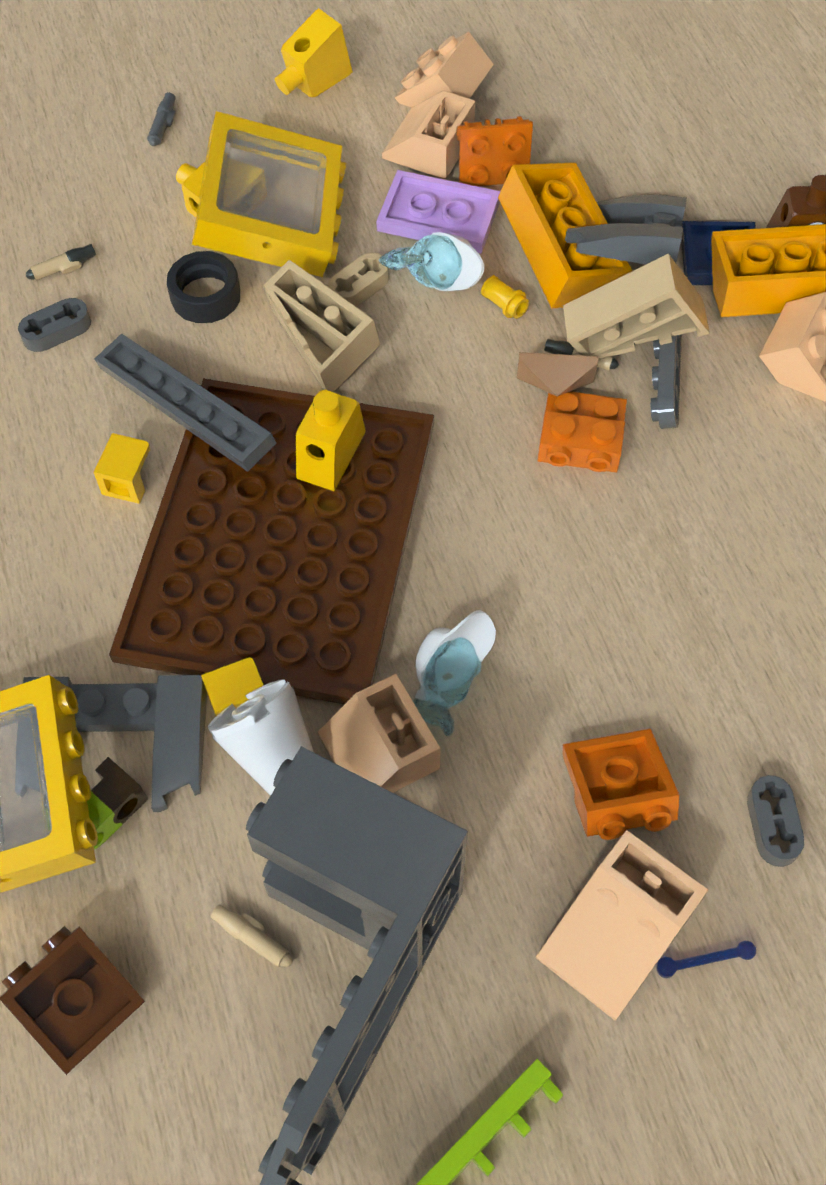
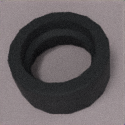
[167,251,240,323]

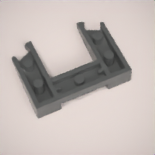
[565,195,687,265]
[16,675,207,812]

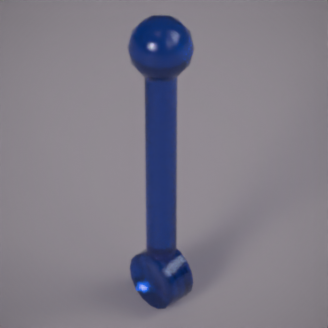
[656,941,756,978]

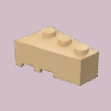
[563,254,710,359]
[263,260,380,392]

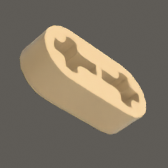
[328,252,389,307]

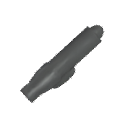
[147,92,176,146]

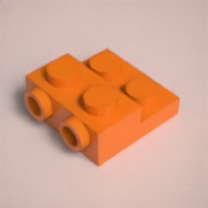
[538,391,627,473]
[563,729,680,840]

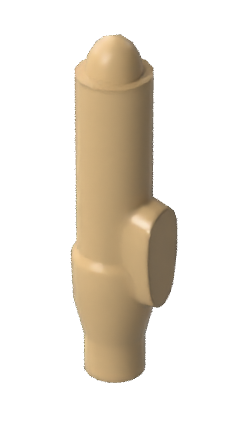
[210,905,293,967]

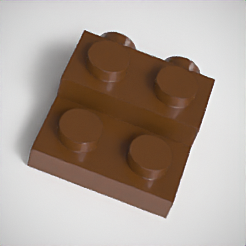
[0,926,145,1075]

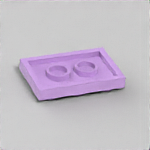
[376,170,501,254]

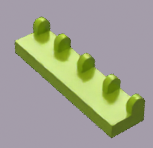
[416,1059,563,1185]

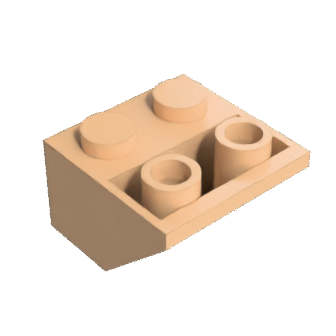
[395,32,494,108]
[382,91,475,180]
[759,292,826,402]
[318,674,441,793]

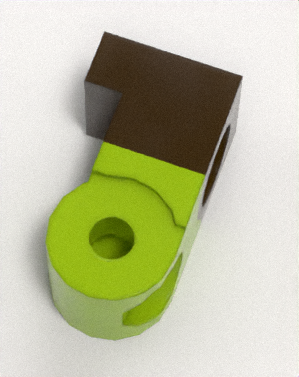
[87,757,148,850]

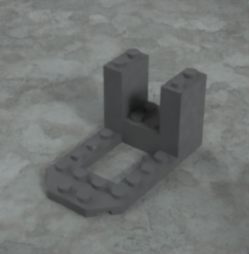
[246,746,468,1185]

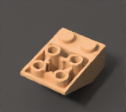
[536,830,708,1021]

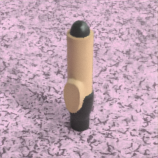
[26,244,96,281]
[544,339,619,371]

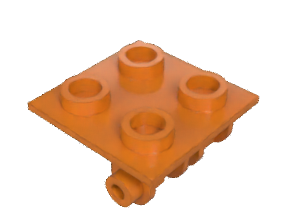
[456,116,533,187]

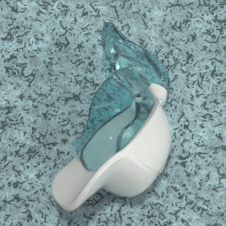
[379,232,484,291]
[413,610,496,736]

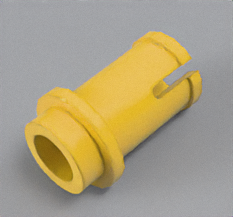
[481,275,529,319]

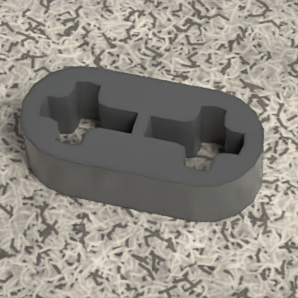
[18,298,91,352]
[747,775,804,867]

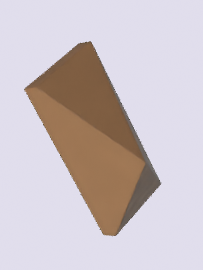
[517,352,598,396]

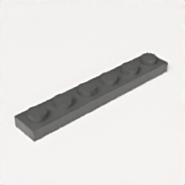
[94,334,276,472]

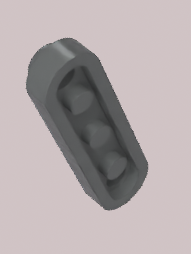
[650,334,682,429]

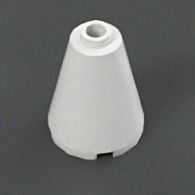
[208,679,313,796]

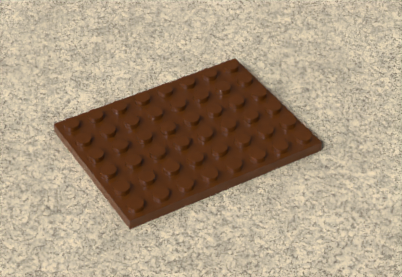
[109,378,434,704]

